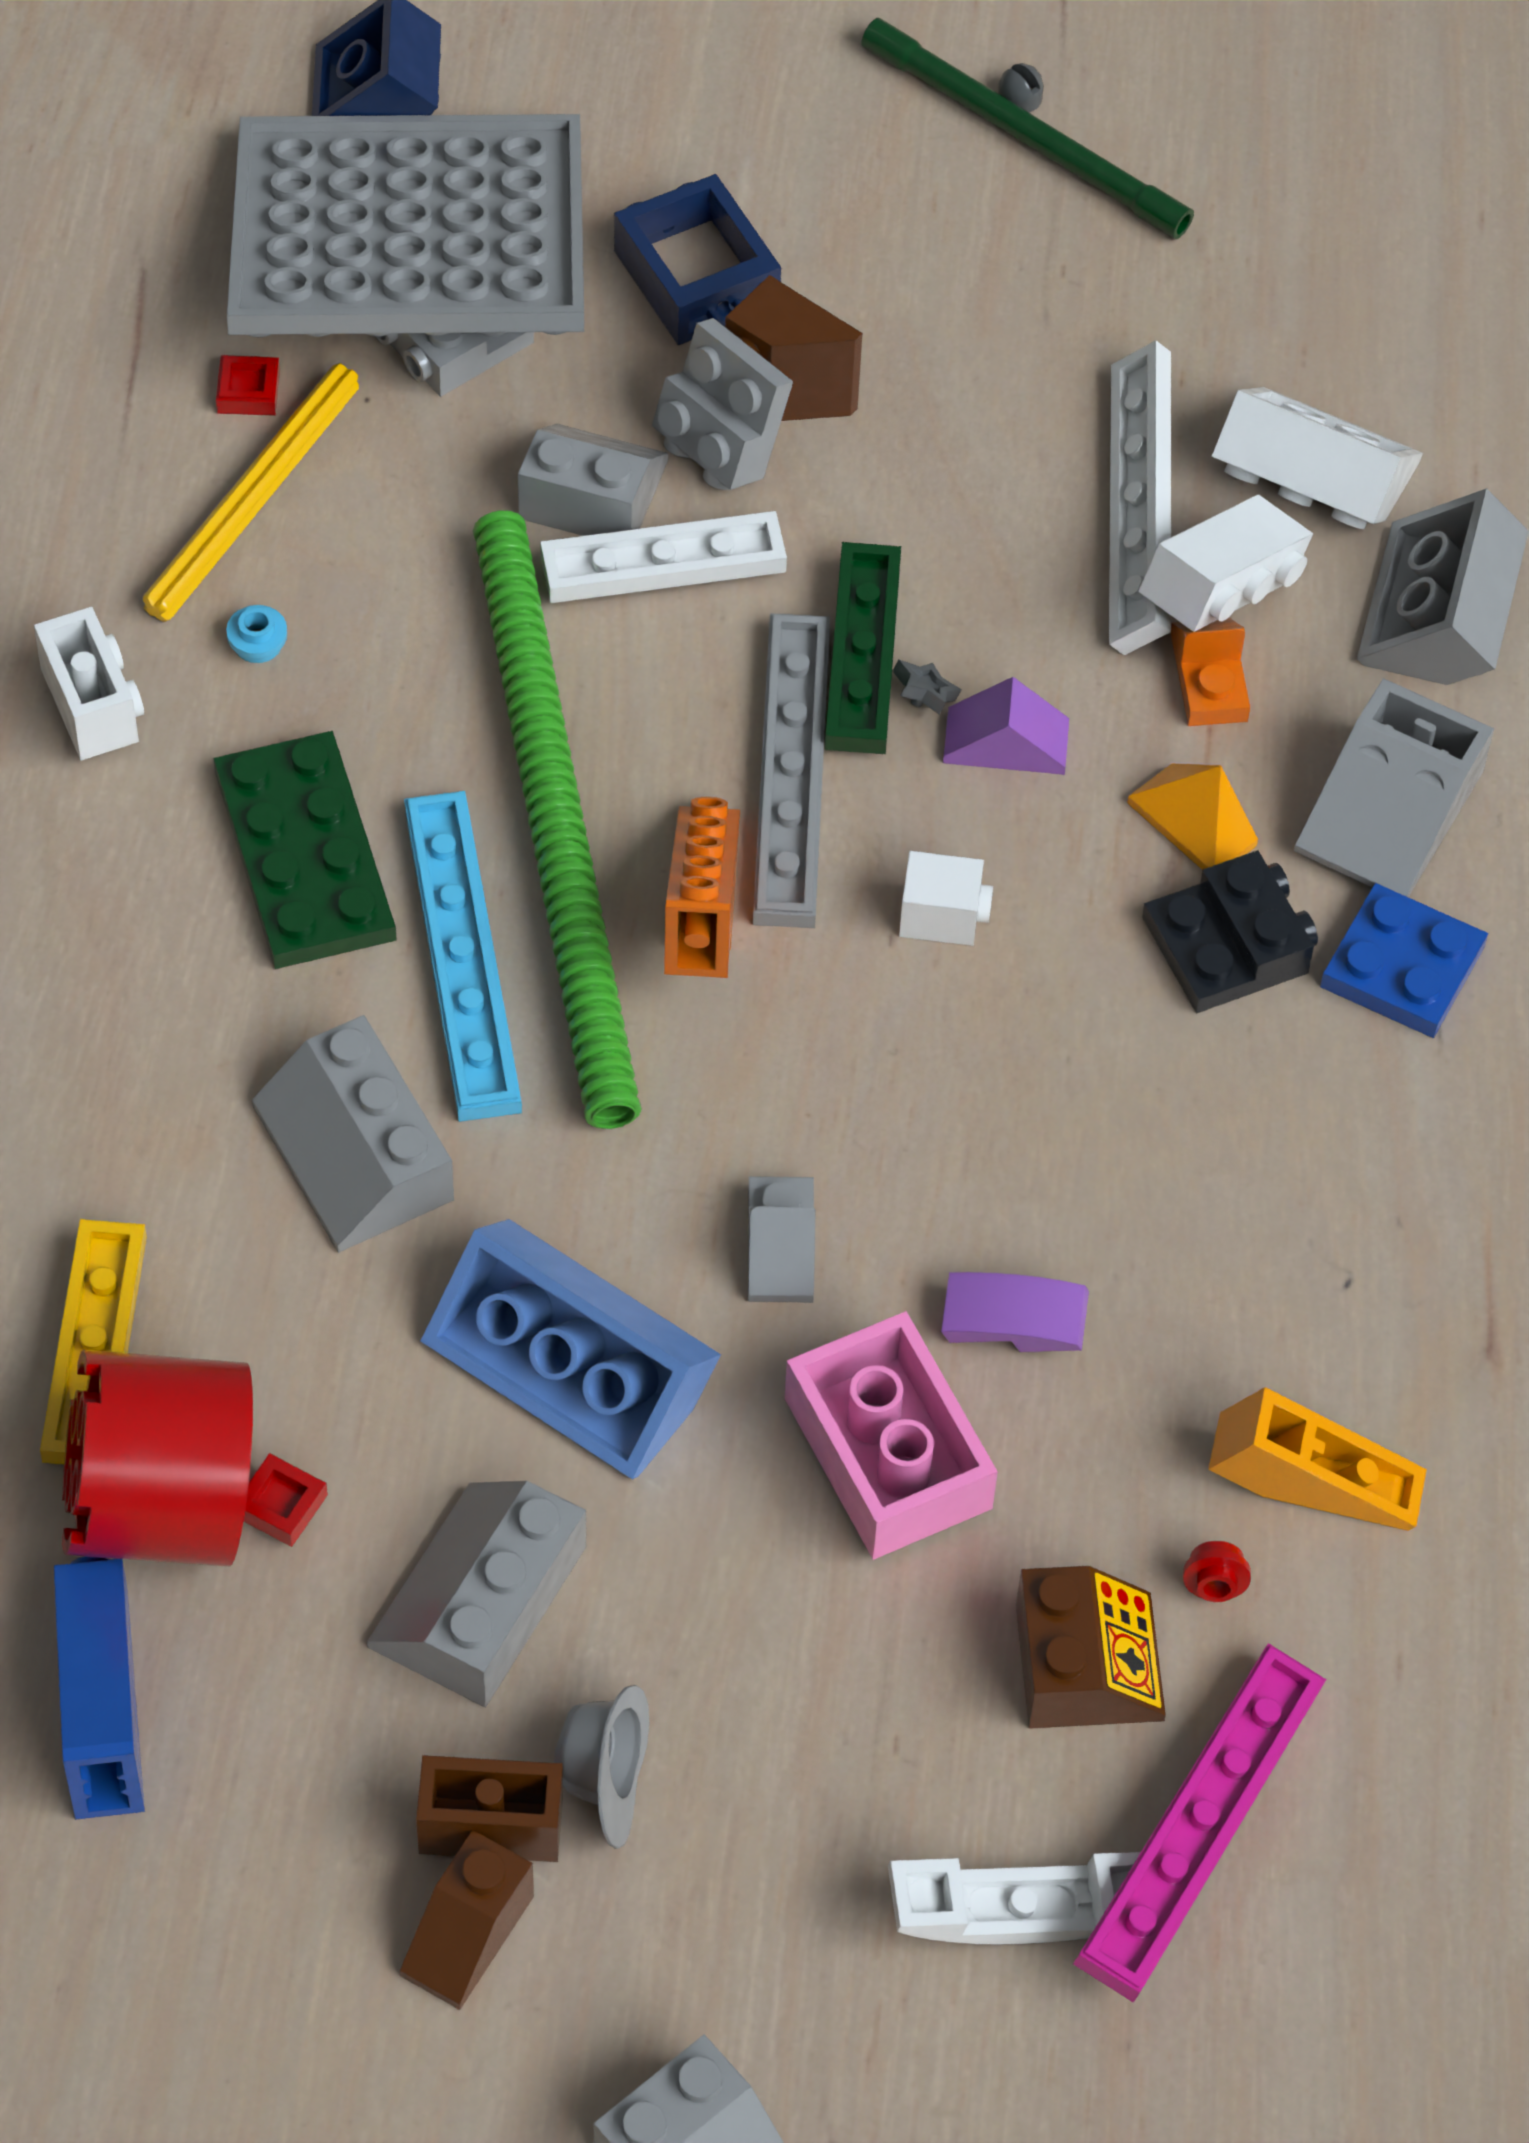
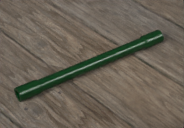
[861,18,1194,239]

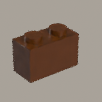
[416,1755,563,1862]

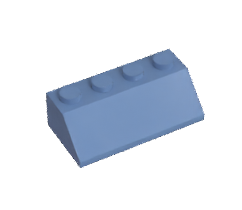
[420,1219,721,1480]

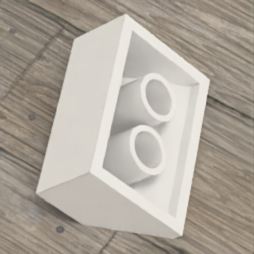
[1212,387,1423,529]

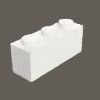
[1138,494,1313,632]

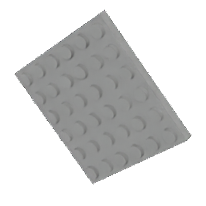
[227,114,584,337]

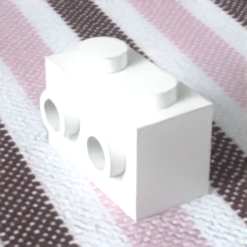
[34,607,144,761]

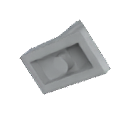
[748,1176,816,1303]

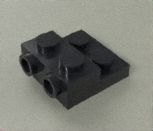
[1142,850,1318,1014]

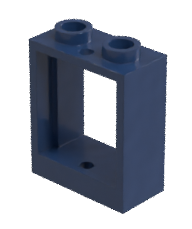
[614,174,781,346]

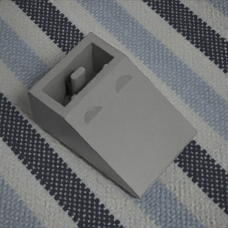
[1294,678,1494,897]

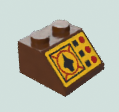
[1016,1566,1166,1729]

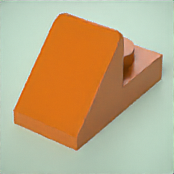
[1170,618,1250,726]

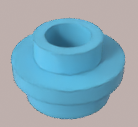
[226,605,287,663]

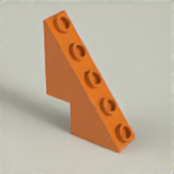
[664,797,740,978]

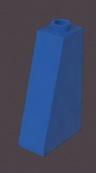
[54,1556,145,1820]

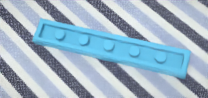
[404,791,522,1122]

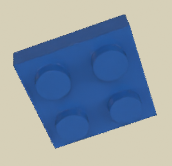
[1320,883,1489,1038]

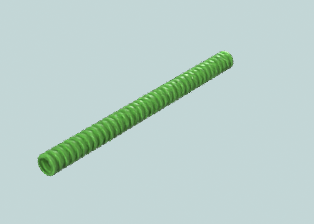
[473,511,642,1129]

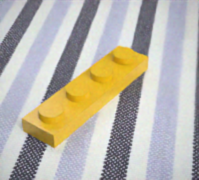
[40,1219,147,1465]

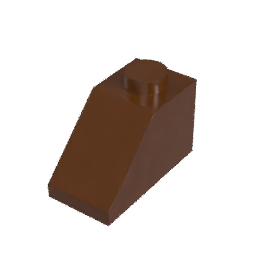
[400,1830,534,2010]

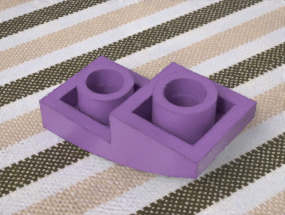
[941,1272,1089,1352]

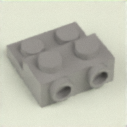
[652,318,793,490]
[375,332,534,397]

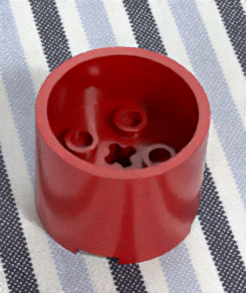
[62,1349,253,1567]

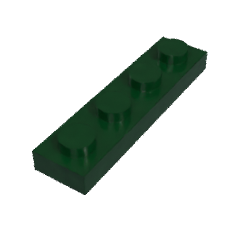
[825,542,902,754]

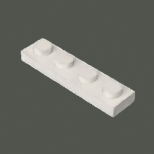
[540,511,787,603]

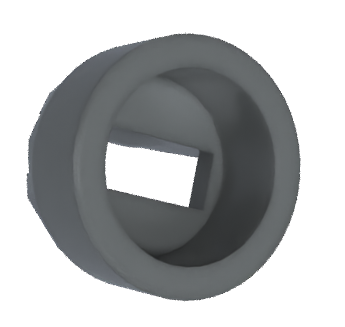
[998,63,1044,113]

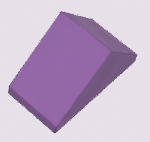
[943,677,1069,775]

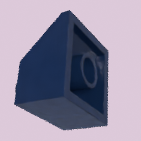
[312,0,441,116]

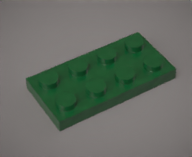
[213,730,397,969]

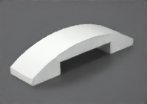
[888,1852,1141,1944]

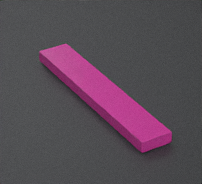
[1073,1643,1327,2002]

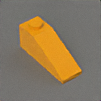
[1208,1387,1427,1531]

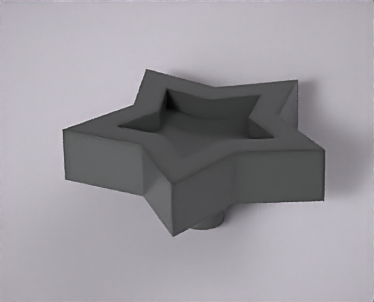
[893,659,962,715]

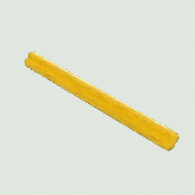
[143,363,359,622]

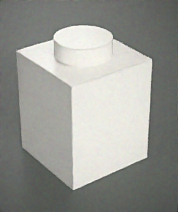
[899,851,993,946]

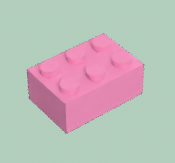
[784,1311,998,1560]

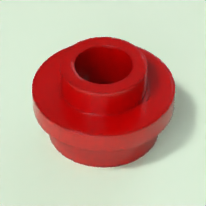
[1183,1541,1251,1602]

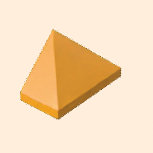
[1127,763,1258,870]

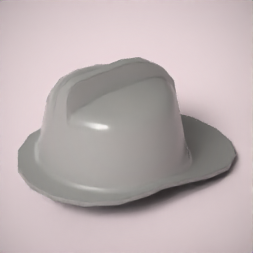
[554,1685,650,1849]

